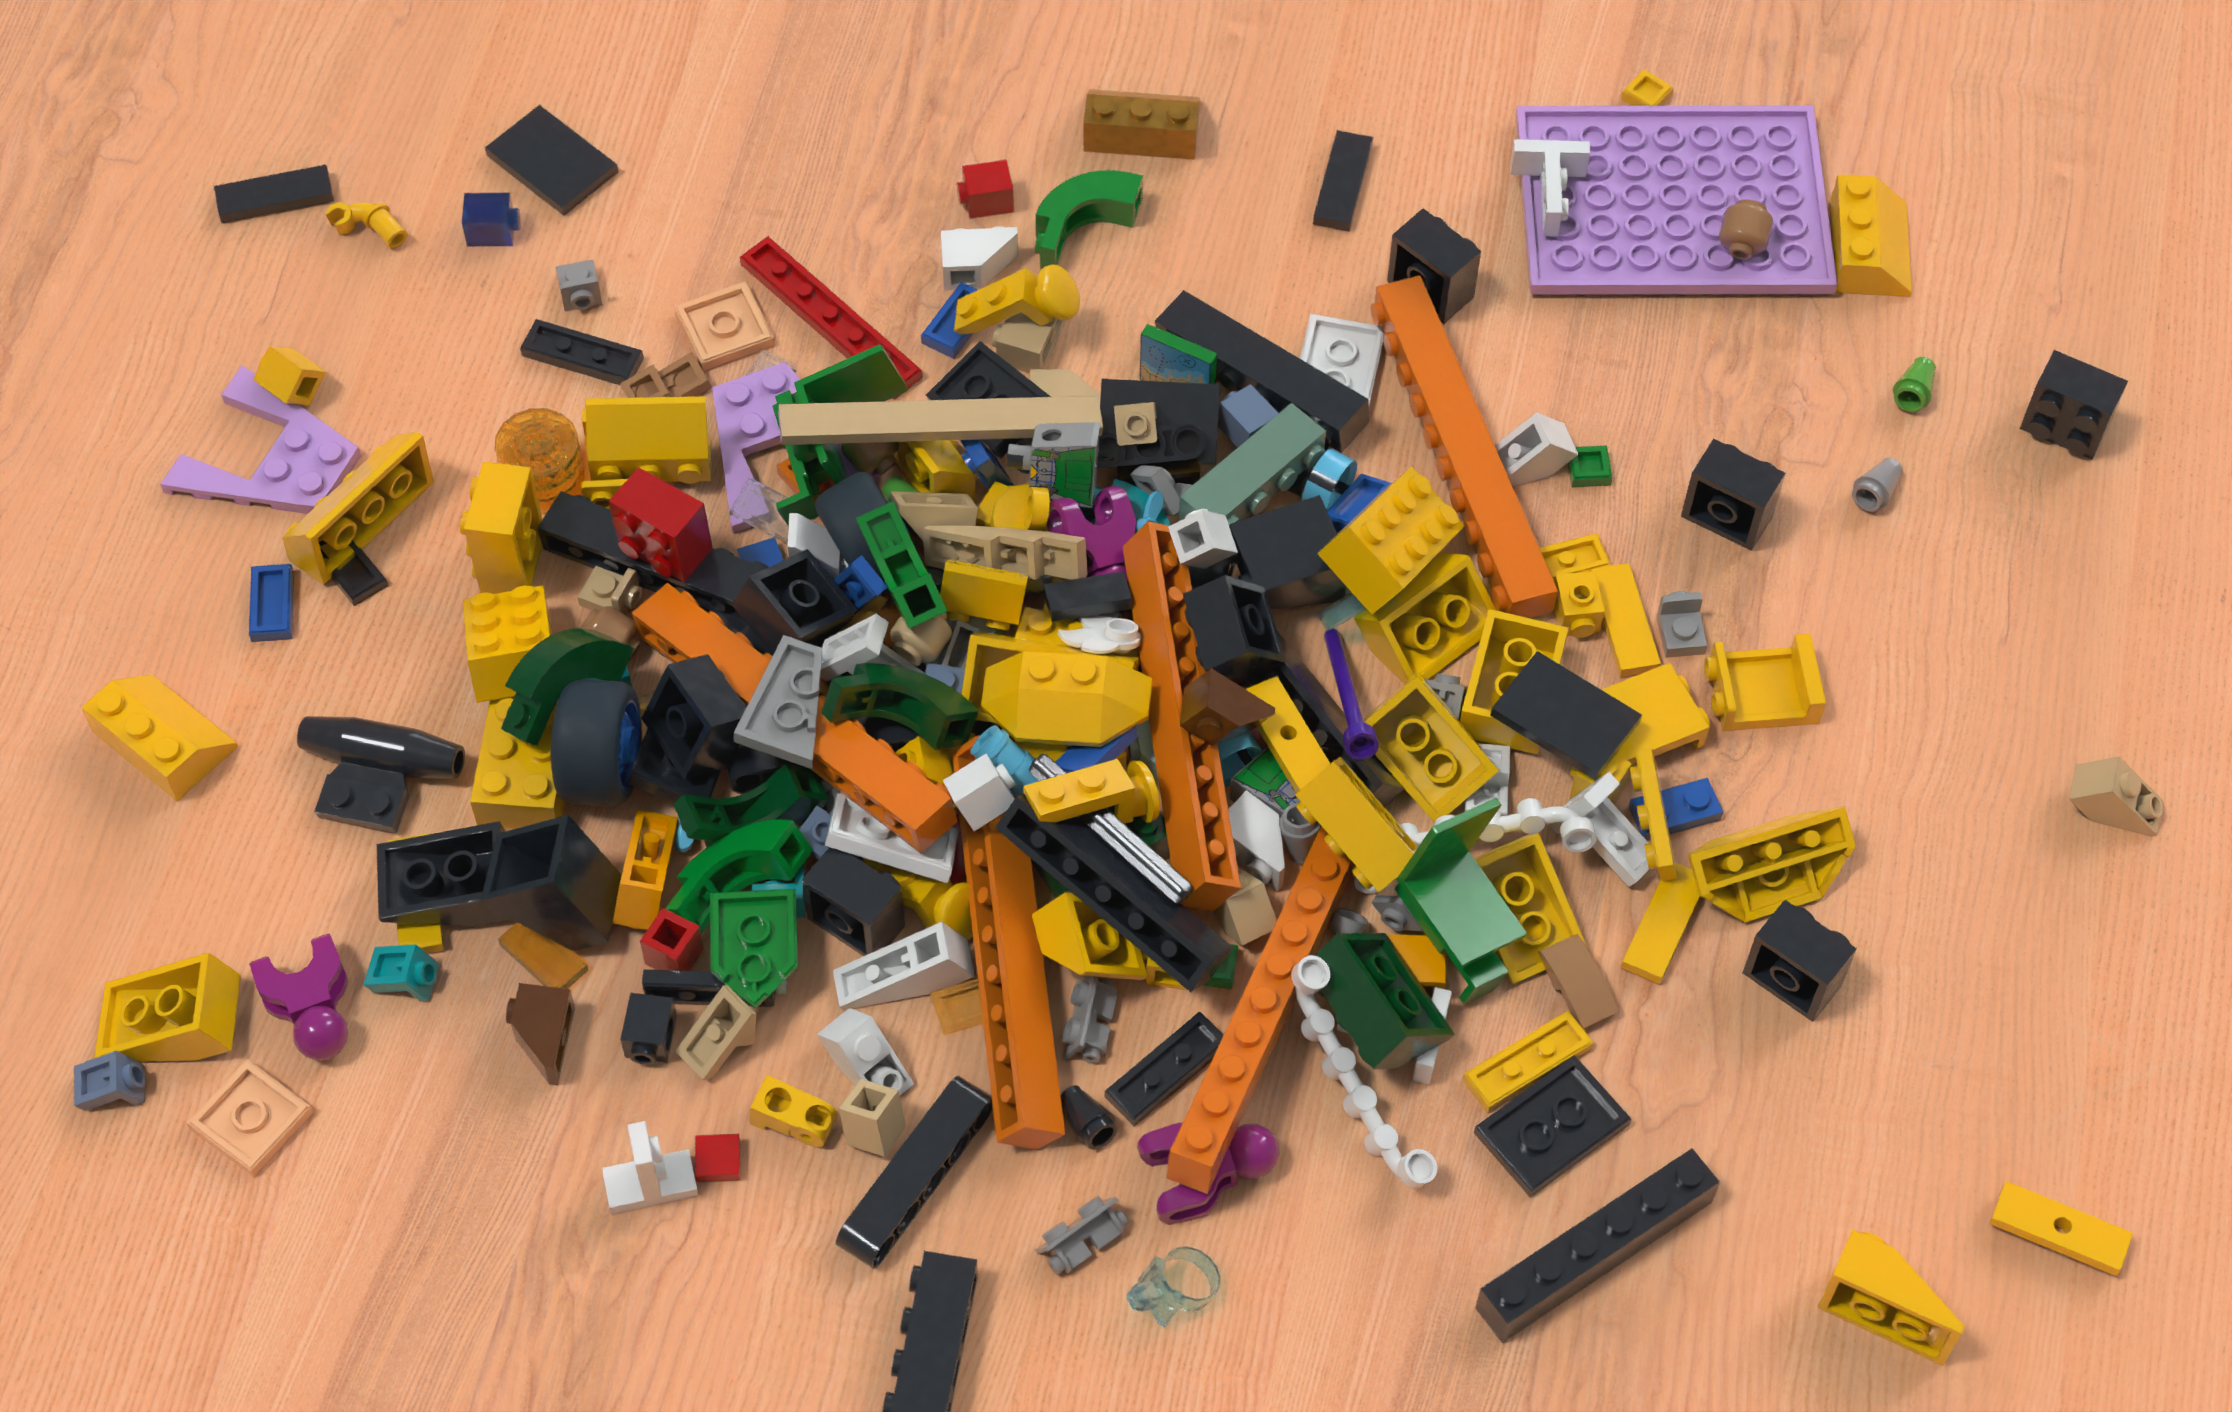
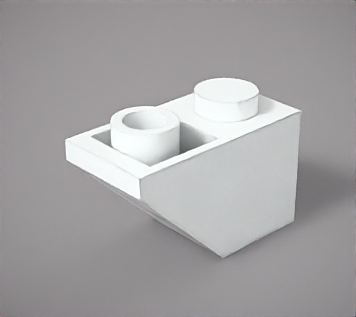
[941,226,1018,290]
[1228,790,1285,892]
[817,1008,914,1096]

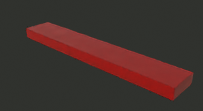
[740,236,923,400]

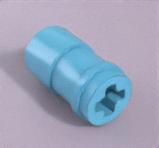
[970,725,1039,797]

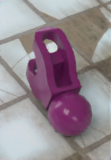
[1046,486,1137,611]
[249,933,348,1061]
[1137,1123,1280,1225]

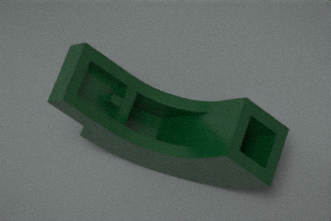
[501,628,634,746]
[821,663,979,750]
[673,763,830,847]

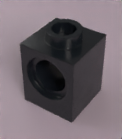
[620,993,677,1065]

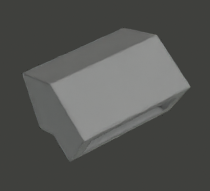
[924,619,980,669]

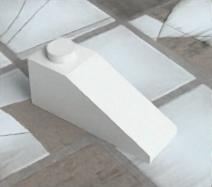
[833,922,975,1010]

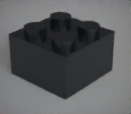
[1387,208,1481,324]
[2019,350,2128,460]
[1681,438,1786,551]
[732,549,858,655]
[1183,575,1286,681]
[641,654,747,780]
[802,847,905,956]
[1743,900,1857,1022]

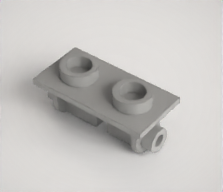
[1062,976,1118,1063]
[1035,1196,1128,1275]

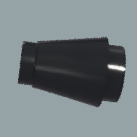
[1060,1085,1117,1150]

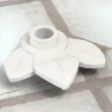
[1058,614,1141,654]

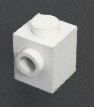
[1168,509,1238,569]
[943,754,1016,831]

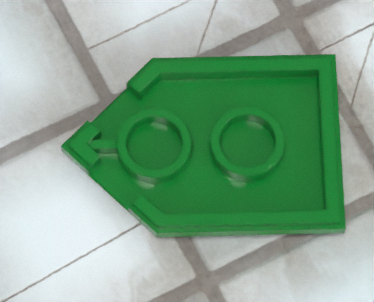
[710,889,798,1009]

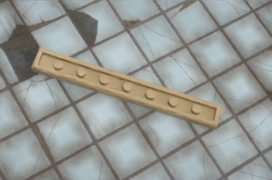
[778,396,1103,445]

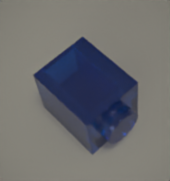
[462,192,521,247]

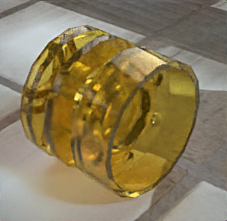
[494,408,584,514]

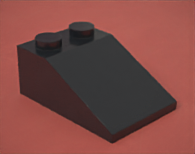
[377,821,512,926]

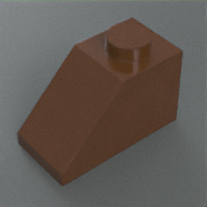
[1180,668,1275,746]
[506,983,575,1086]

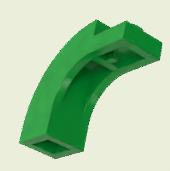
[1035,170,1143,270]
[856,501,947,629]
[666,820,813,935]

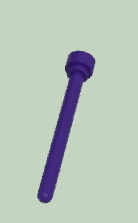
[1324,628,1379,760]

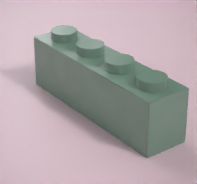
[1179,403,1326,525]

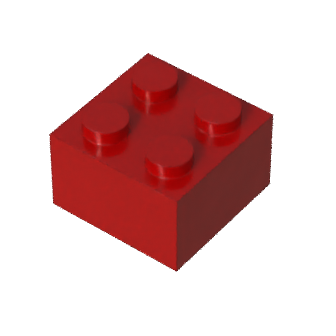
[609,467,713,582]

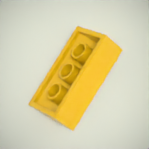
[282,432,434,585]

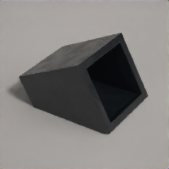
[1227,495,1346,609]
[481,815,622,951]

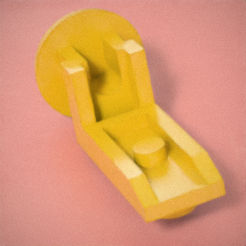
[954,265,1080,334]
[1023,759,1160,824]
[864,858,973,941]

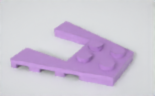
[712,362,881,534]
[161,366,361,514]

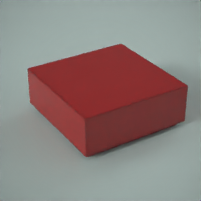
[695,1134,740,1182]

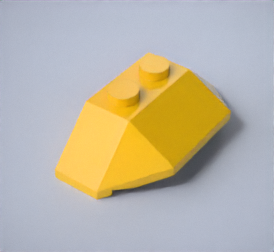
[981,651,1153,747]
[1688,806,1856,923]

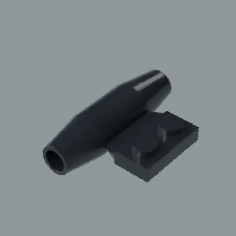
[297,716,465,833]

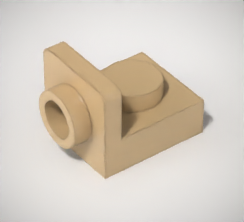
[1114,402,1157,446]
[577,566,642,615]

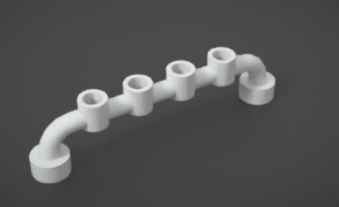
[1353,798,1596,894]
[1291,955,1437,1188]

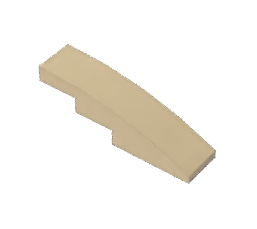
[923,525,1087,580]

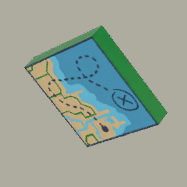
[1140,324,1217,384]

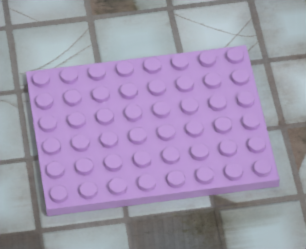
[1516,106,1837,294]

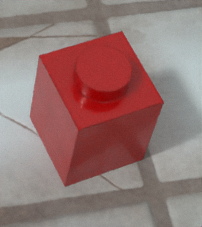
[956,159,1014,219]
[640,908,704,971]

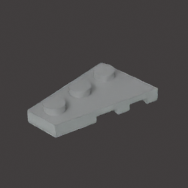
[734,635,822,769]

